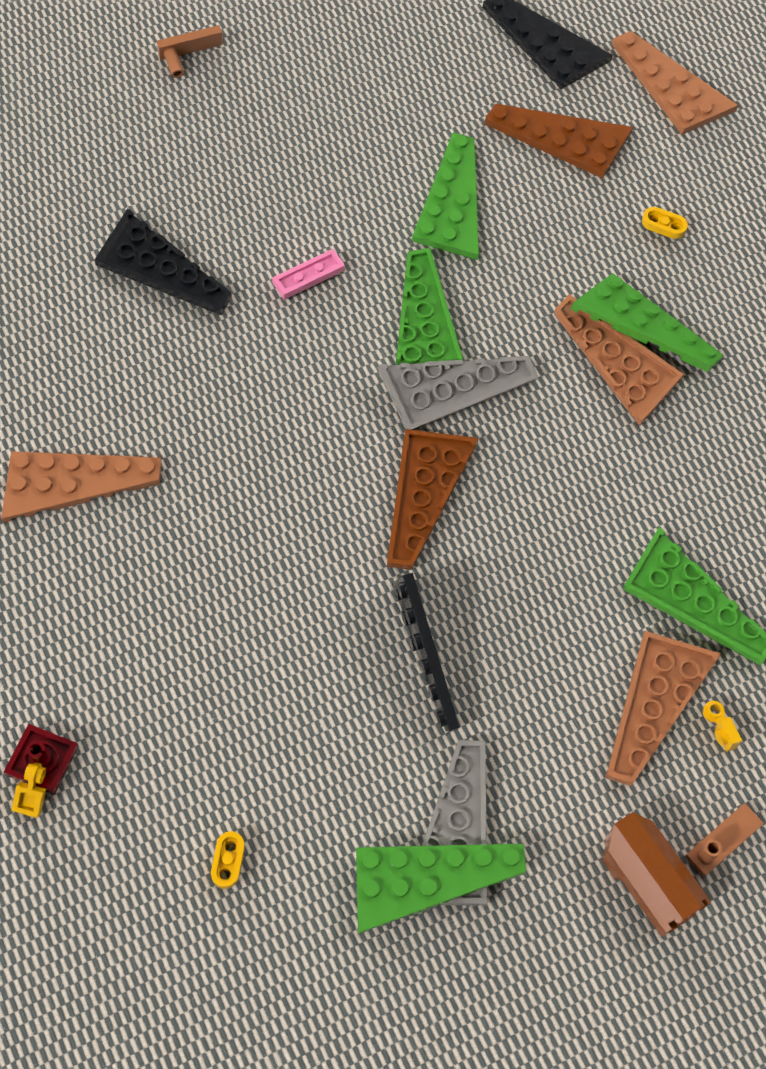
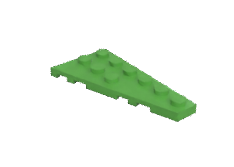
[412,132,479,260]
[396,248,463,365]
[570,273,724,372]
[623,527,766,666]
[356,844,526,935]

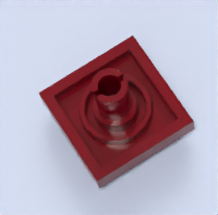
[3,724,79,795]

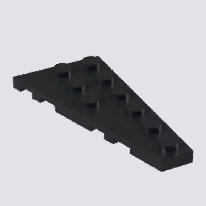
[482,0,613,89]
[94,208,232,315]
[392,573,460,731]

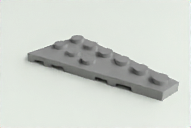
[377,356,539,430]
[422,740,487,906]

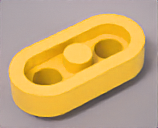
[642,207,688,239]
[211,831,245,889]

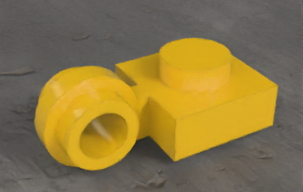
[703,701,742,752]
[11,762,46,818]

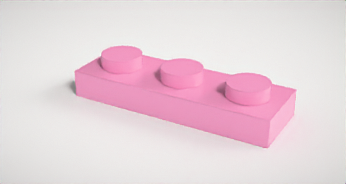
[272,249,345,300]

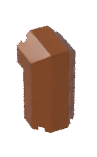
[602,812,711,937]

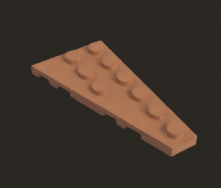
[611,31,738,135]
[554,294,684,426]
[1,451,162,523]
[605,631,721,786]

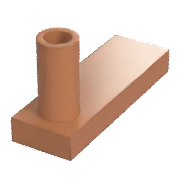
[157,25,223,78]
[684,803,764,878]

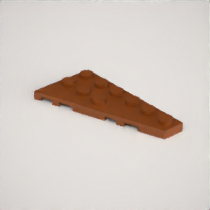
[484,103,633,179]
[387,429,479,570]

